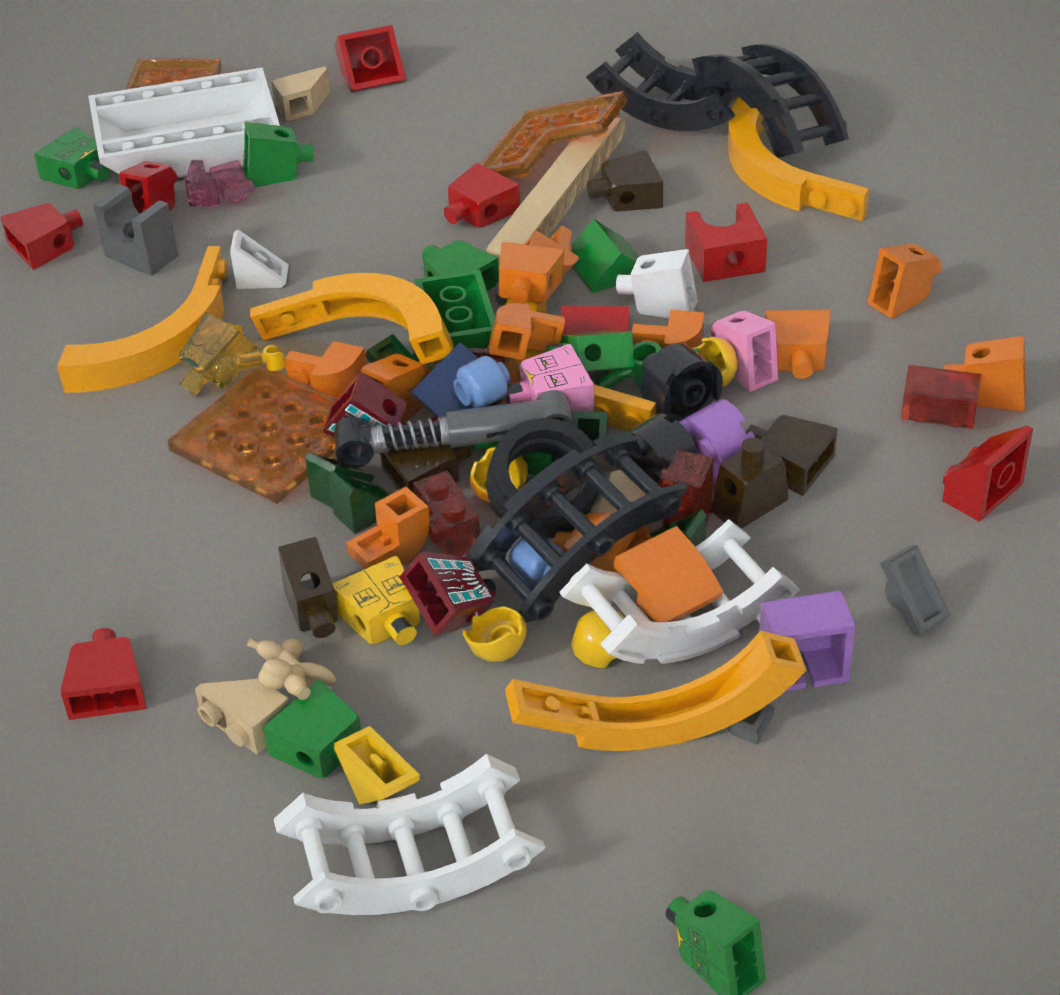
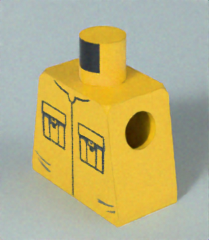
[333,556,420,646]

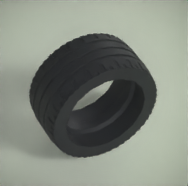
[487,418,599,539]

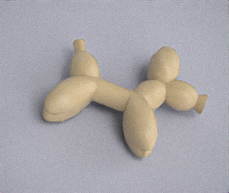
[246,638,336,700]

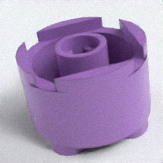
[679,399,755,487]

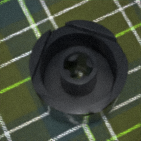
[640,343,723,422]
[628,413,699,488]

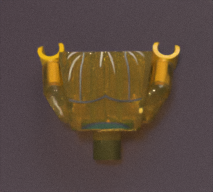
[179,312,285,396]

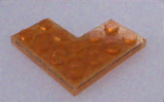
[480,91,628,178]

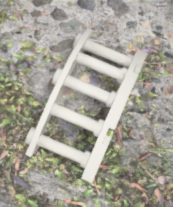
[559,519,800,664]
[273,754,546,915]

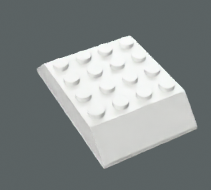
[88,68,280,178]

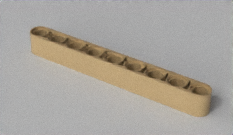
[486,112,625,270]

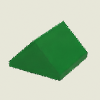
[571,219,639,293]

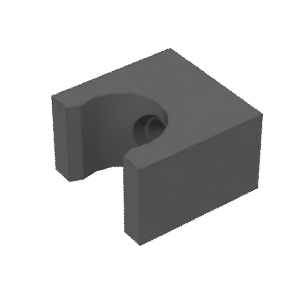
[93,185,178,276]

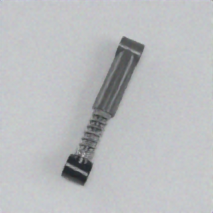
[334,390,575,468]

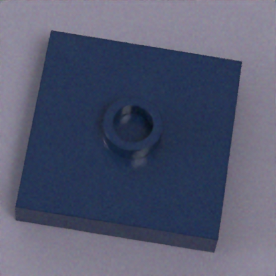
[411,343,509,418]

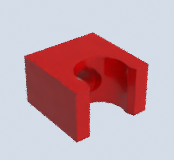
[685,202,768,282]

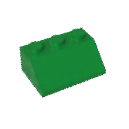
[414,269,495,369]

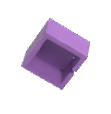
[759,591,856,691]

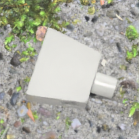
[616,249,698,318]

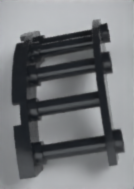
[586,32,738,131]
[692,44,849,158]
[465,431,688,623]

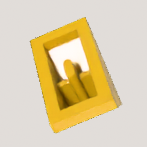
[334,726,420,805]

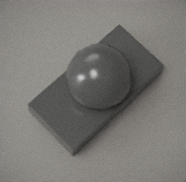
[880,544,950,634]

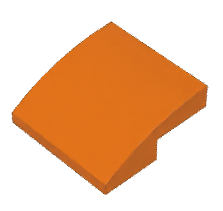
[613,526,723,622]

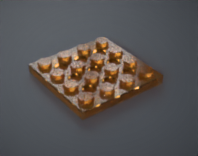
[167,364,337,504]

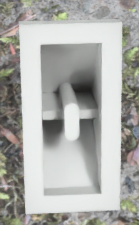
[230,229,289,289]

